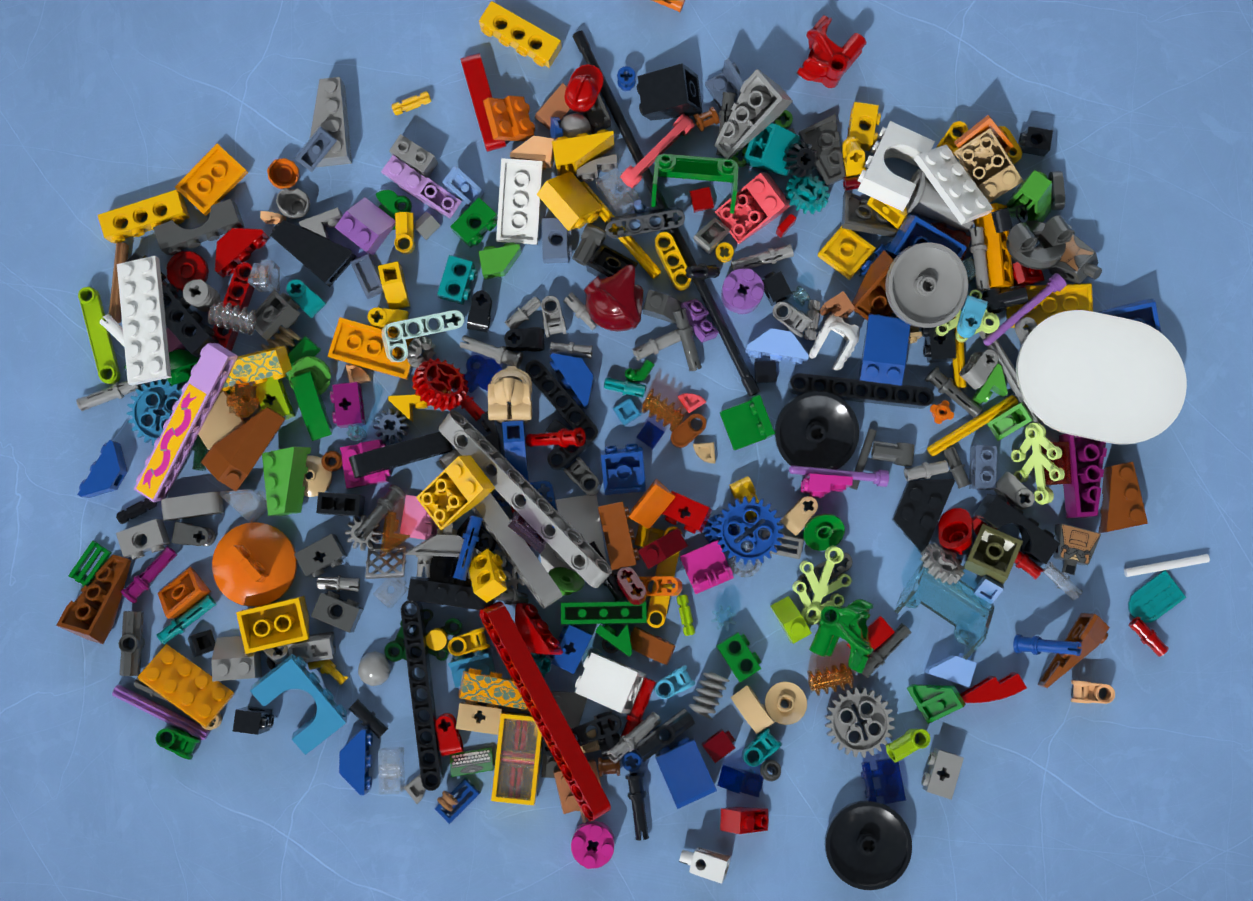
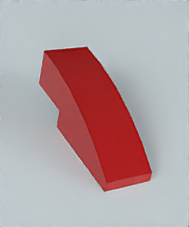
[960,672,1027,703]

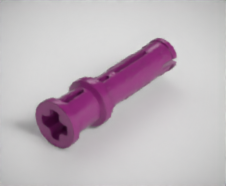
[121,546,178,604]

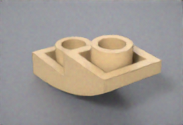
[731,685,775,734]

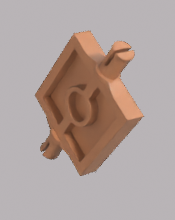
[553,759,601,823]

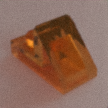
[380,511,410,557]

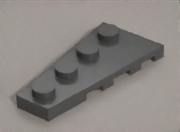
[542,691,587,778]

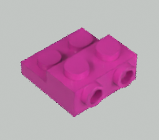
[340,439,391,489]
[800,473,853,498]

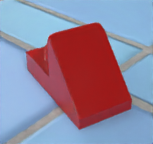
[1012,262,1045,286]

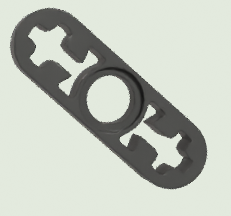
[796,553,852,592]

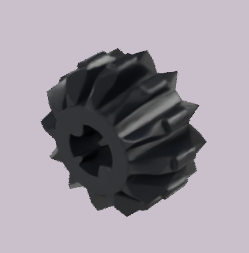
[783,141,819,178]

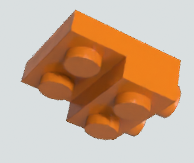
[483,95,535,141]
[954,115,1014,153]

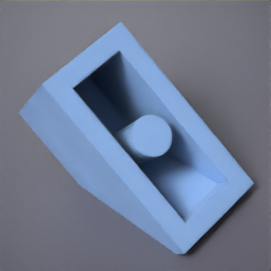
[924,653,977,687]

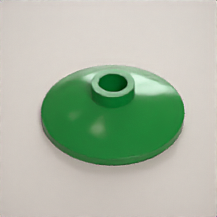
[803,514,845,551]

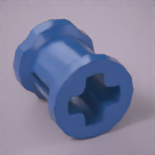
[617,66,636,91]

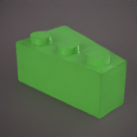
[1005,170,1052,222]
[262,447,311,516]

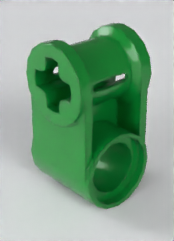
[156,726,201,760]

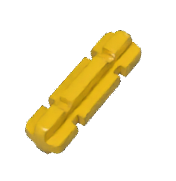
[391,91,431,115]

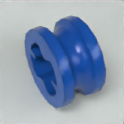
[622,751,641,772]

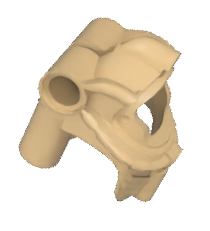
[488,366,532,424]

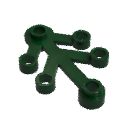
[384,609,462,669]

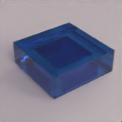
[636,421,665,449]

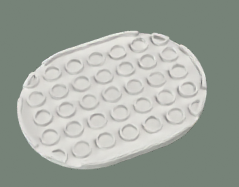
[1016,310,1187,445]

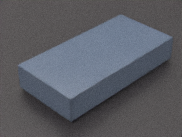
[350,253,384,299]

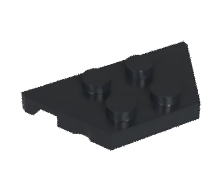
[892,479,955,553]

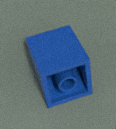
[655,737,717,809]

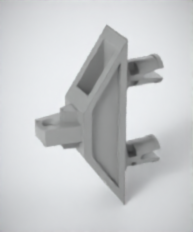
[403,523,481,579]

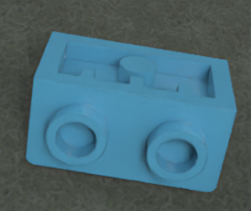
[448,649,496,687]

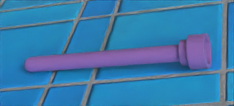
[983,273,1067,346]
[789,466,889,487]

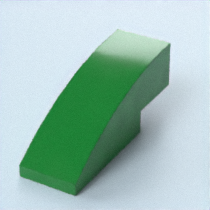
[290,371,333,441]

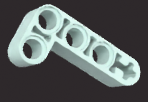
[382,310,464,362]

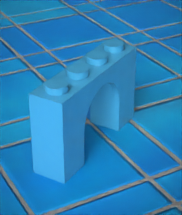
[250,653,347,755]

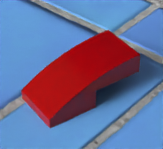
[846,616,895,650]

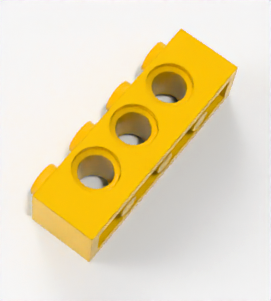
[479,1,562,68]
[98,190,190,244]

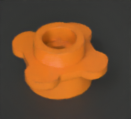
[930,400,954,424]

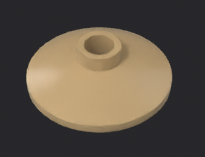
[303,456,332,497]
[765,682,807,725]

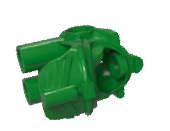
[809,599,874,674]

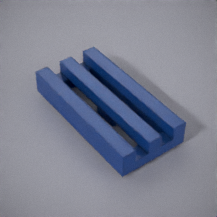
[435,778,481,824]

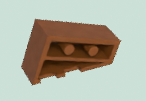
[1098,462,1148,533]

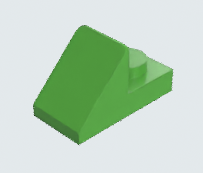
[972,364,1008,405]
[987,402,1033,441]

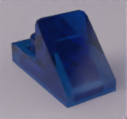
[717,764,764,797]

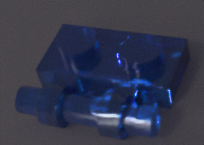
[861,758,906,804]

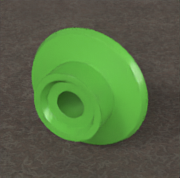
[548,567,584,596]

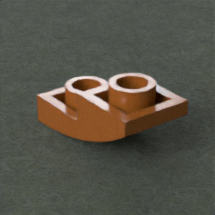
[630,627,676,665]

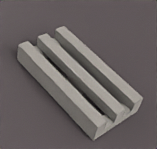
[761,530,804,559]

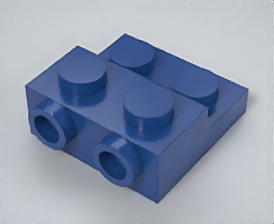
[601,444,646,495]

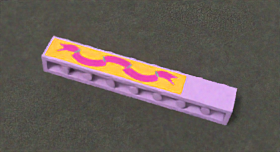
[134,343,238,502]

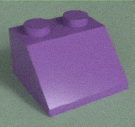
[334,197,395,255]

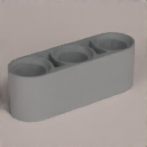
[161,491,224,521]

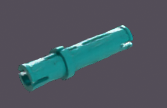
[156,595,217,645]

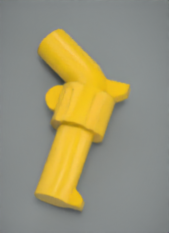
[308,659,349,685]

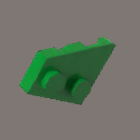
[907,684,966,724]

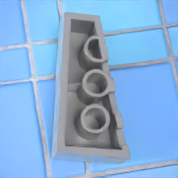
[310,77,352,167]

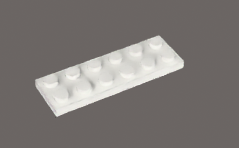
[117,256,171,386]

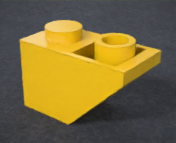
[378,261,410,309]

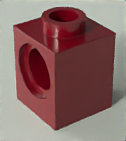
[701,729,736,763]

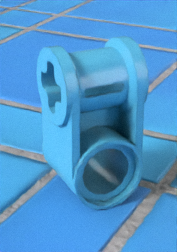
[957,295,988,338]
[654,665,696,699]

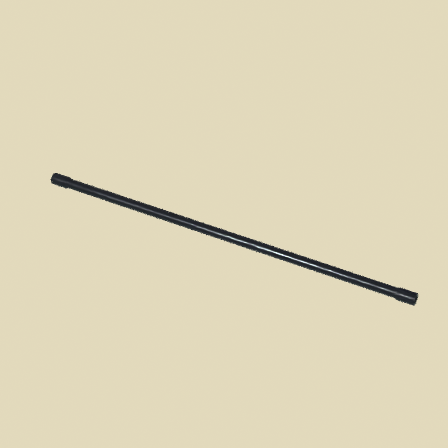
[572,30,760,397]

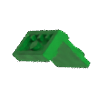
[720,395,775,450]

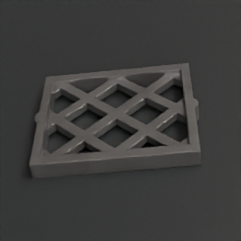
[365,546,406,579]

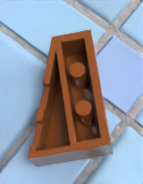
[598,501,640,570]

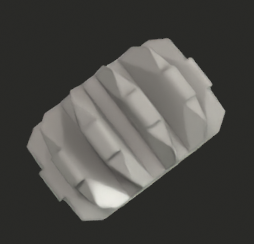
[345,515,382,551]

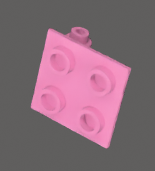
[399,495,439,540]

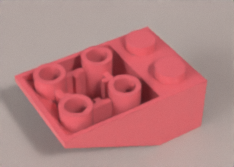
[715,172,790,244]

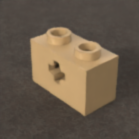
[456,699,504,735]

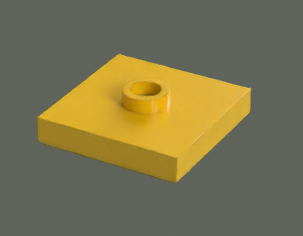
[817,226,876,280]

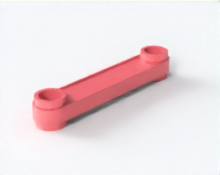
[620,113,696,189]

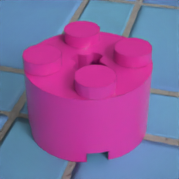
[571,820,615,869]

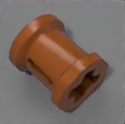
[694,107,720,132]
[598,757,620,777]

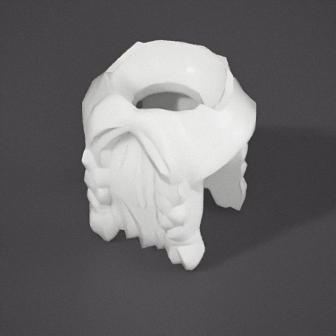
[809,313,860,371]

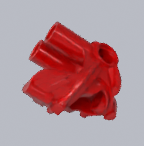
[797,15,867,88]

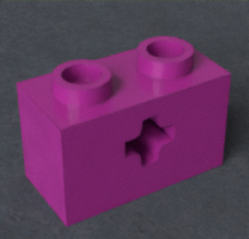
[330,382,366,428]

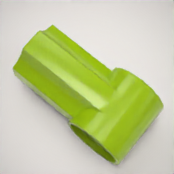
[886,728,931,762]

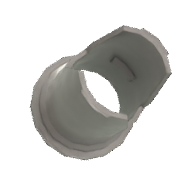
[906,169,974,232]

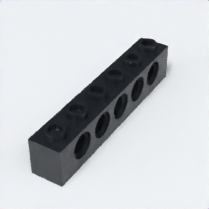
[126,252,219,358]

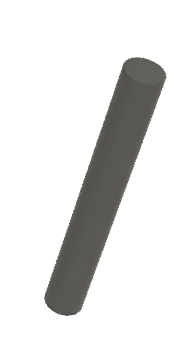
[849,429,877,490]

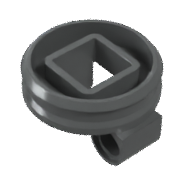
[1006,215,1073,270]

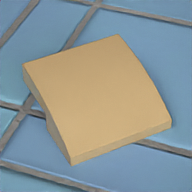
[198,391,245,450]

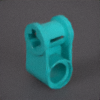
[286,279,326,319]
[742,727,782,767]

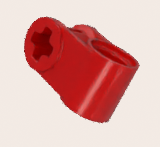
[435,713,464,757]

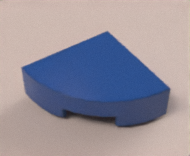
[550,117,563,139]

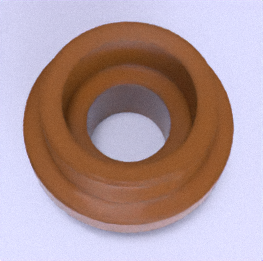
[322,451,342,472]

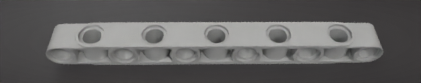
[438,410,612,588]

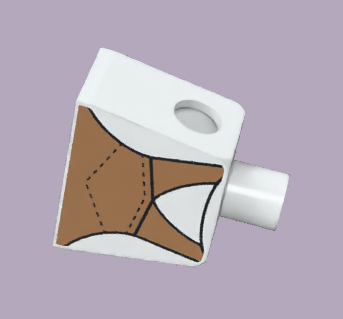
[679,847,731,884]

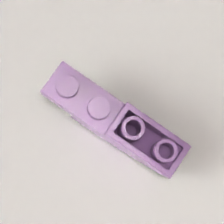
[381,155,462,219]

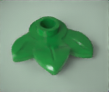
[376,190,412,230]

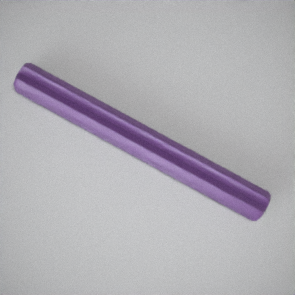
[112,685,210,740]

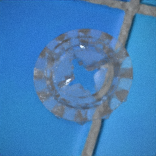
[728,544,762,577]

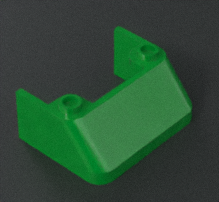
[651,154,738,214]

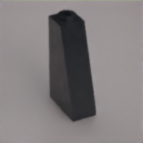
[270,220,357,287]

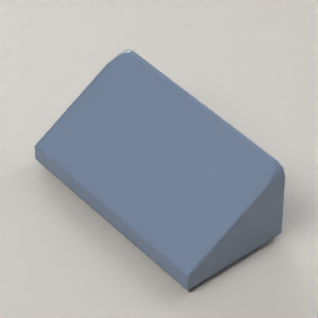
[294,126,337,172]

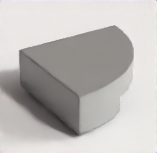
[404,774,426,804]

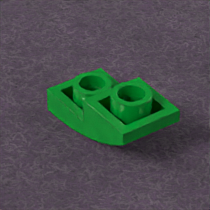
[285,336,321,380]

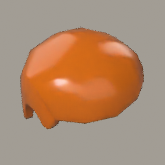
[267,158,300,189]

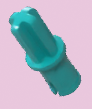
[604,378,646,398]

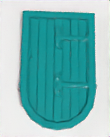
[1128,570,1186,623]

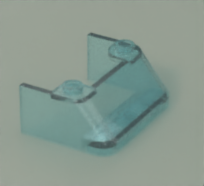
[894,562,994,660]

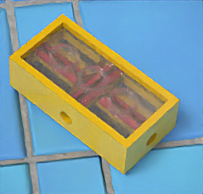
[491,711,543,805]

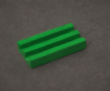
[68,541,112,586]

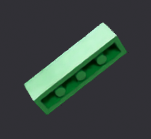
[561,601,647,624]

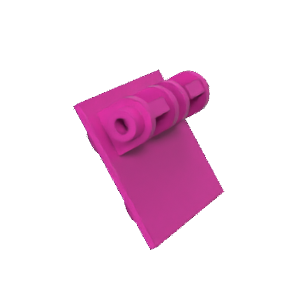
[679,540,734,595]

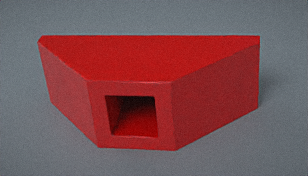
[215,228,269,278]
[514,603,563,655]

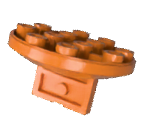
[212,522,297,607]

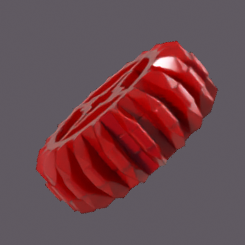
[412,358,469,412]

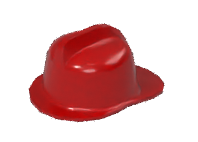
[564,64,604,113]
[938,508,973,555]

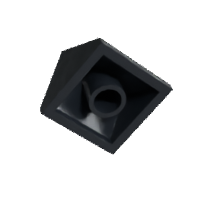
[586,244,638,279]

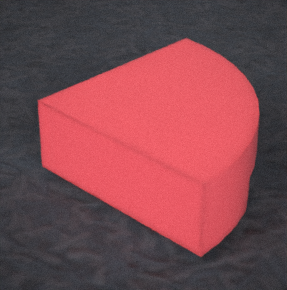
[678,393,706,414]

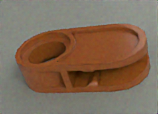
[670,414,706,448]

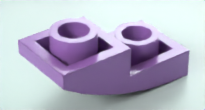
[681,299,719,343]

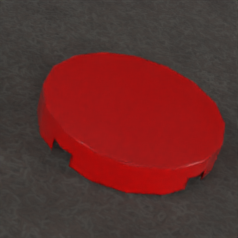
[166,251,209,291]

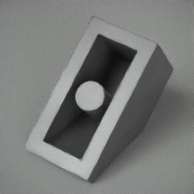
[643,290,682,324]

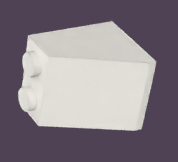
[575,653,647,714]

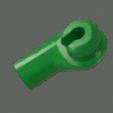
[625,360,655,382]

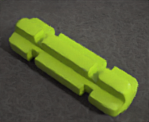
[677,594,695,636]

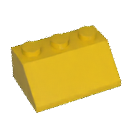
[236,596,309,654]

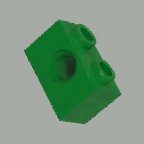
[450,198,498,248]

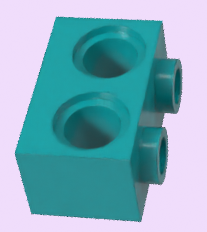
[437,255,477,305]

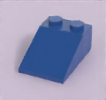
[886,214,967,258]
[859,314,910,386]

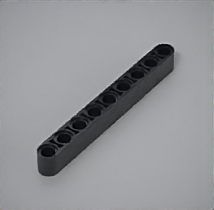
[401,600,443,791]

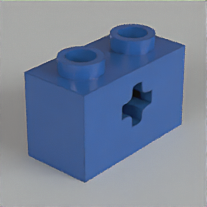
[550,624,593,674]

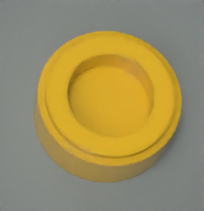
[426,628,448,651]

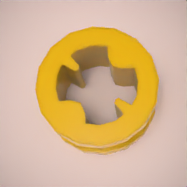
[715,242,734,263]

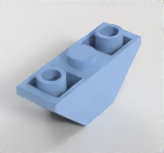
[745,328,809,365]

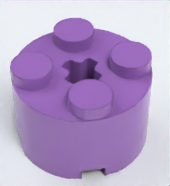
[721,269,764,315]

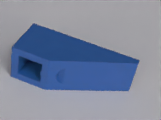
[502,420,529,482]

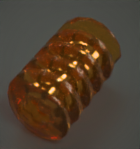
[642,388,688,431]
[807,663,854,696]

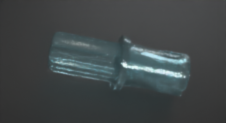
[346,425,367,442]

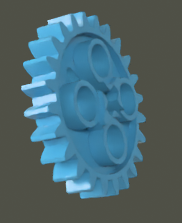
[127,379,182,446]

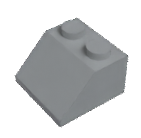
[211,636,262,682]

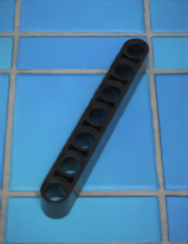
[788,373,934,409]

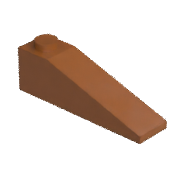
[201,406,285,491]

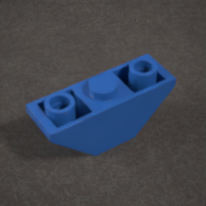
[549,353,594,409]
[77,440,128,498]
[339,728,373,795]

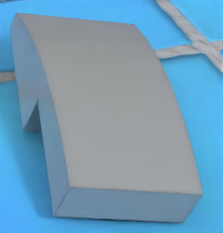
[577,154,618,182]

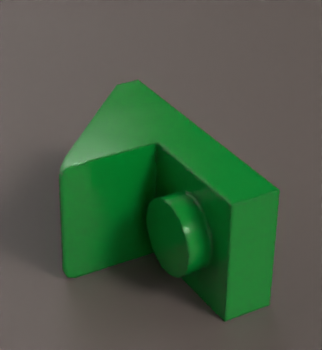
[595,623,632,657]

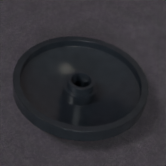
[775,391,859,470]
[824,800,912,890]

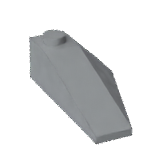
[714,69,793,159]

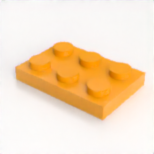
[175,144,248,216]

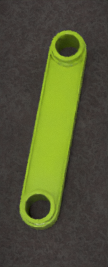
[78,287,121,384]

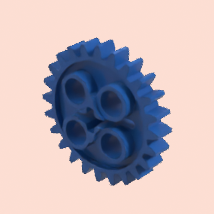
[715,496,784,565]

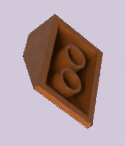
[852,250,895,321]

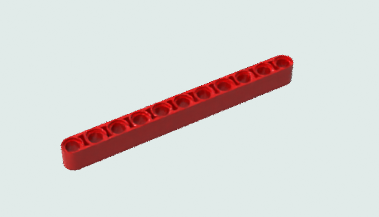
[480,601,611,821]

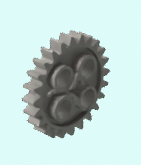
[825,687,895,758]

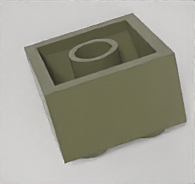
[964,524,1023,584]

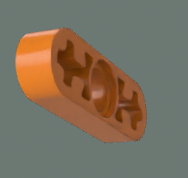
[626,576,682,597]

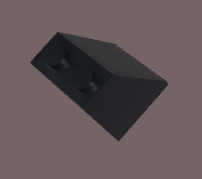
[637,63,703,121]

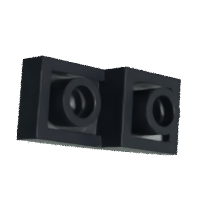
[481,411,501,454]

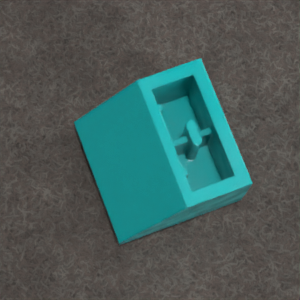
[744,123,801,176]

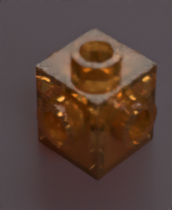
[226,384,259,417]

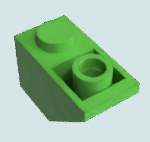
[479,242,522,280]

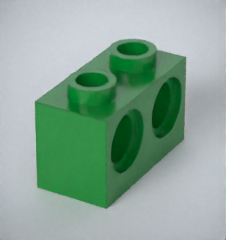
[716,632,762,682]

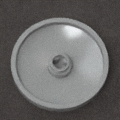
[885,243,968,328]

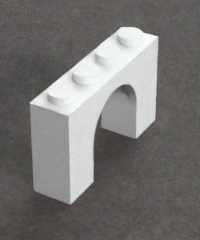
[857,121,935,211]

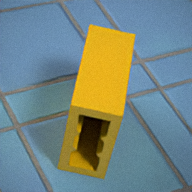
[537,171,603,231]

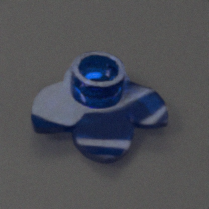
[465,355,502,393]

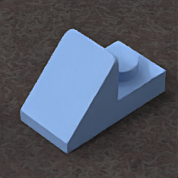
[442,166,484,207]

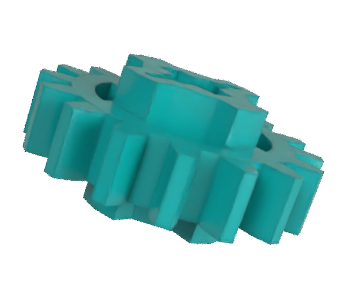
[784,174,830,214]

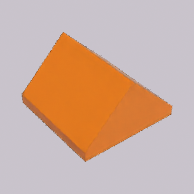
[629,479,675,529]
[158,566,211,619]

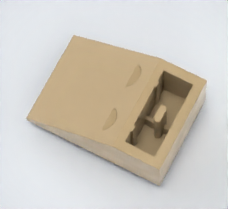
[954,129,1024,203]

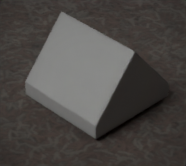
[414,212,440,240]

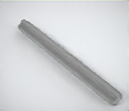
[979,321,1042,423]

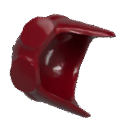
[584,265,643,332]

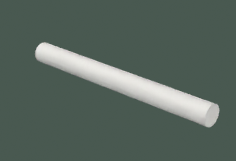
[1124,554,1210,577]

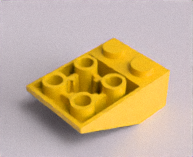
[552,130,614,176]
[416,455,495,530]

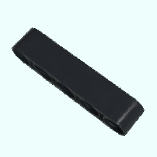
[349,431,453,478]

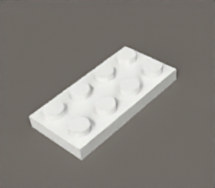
[914,145,994,225]
[496,158,543,245]

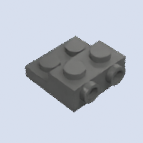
[248,290,301,341]

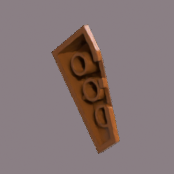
[56,555,131,644]
[1038,613,1110,688]

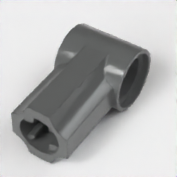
[572,223,607,266]
[871,441,915,466]

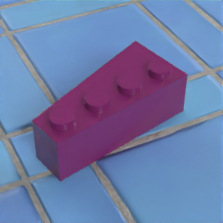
[1059,434,1107,519]

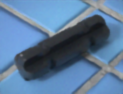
[116,498,157,524]

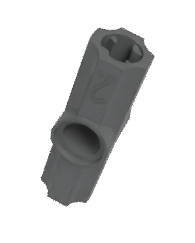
[118,611,145,676]

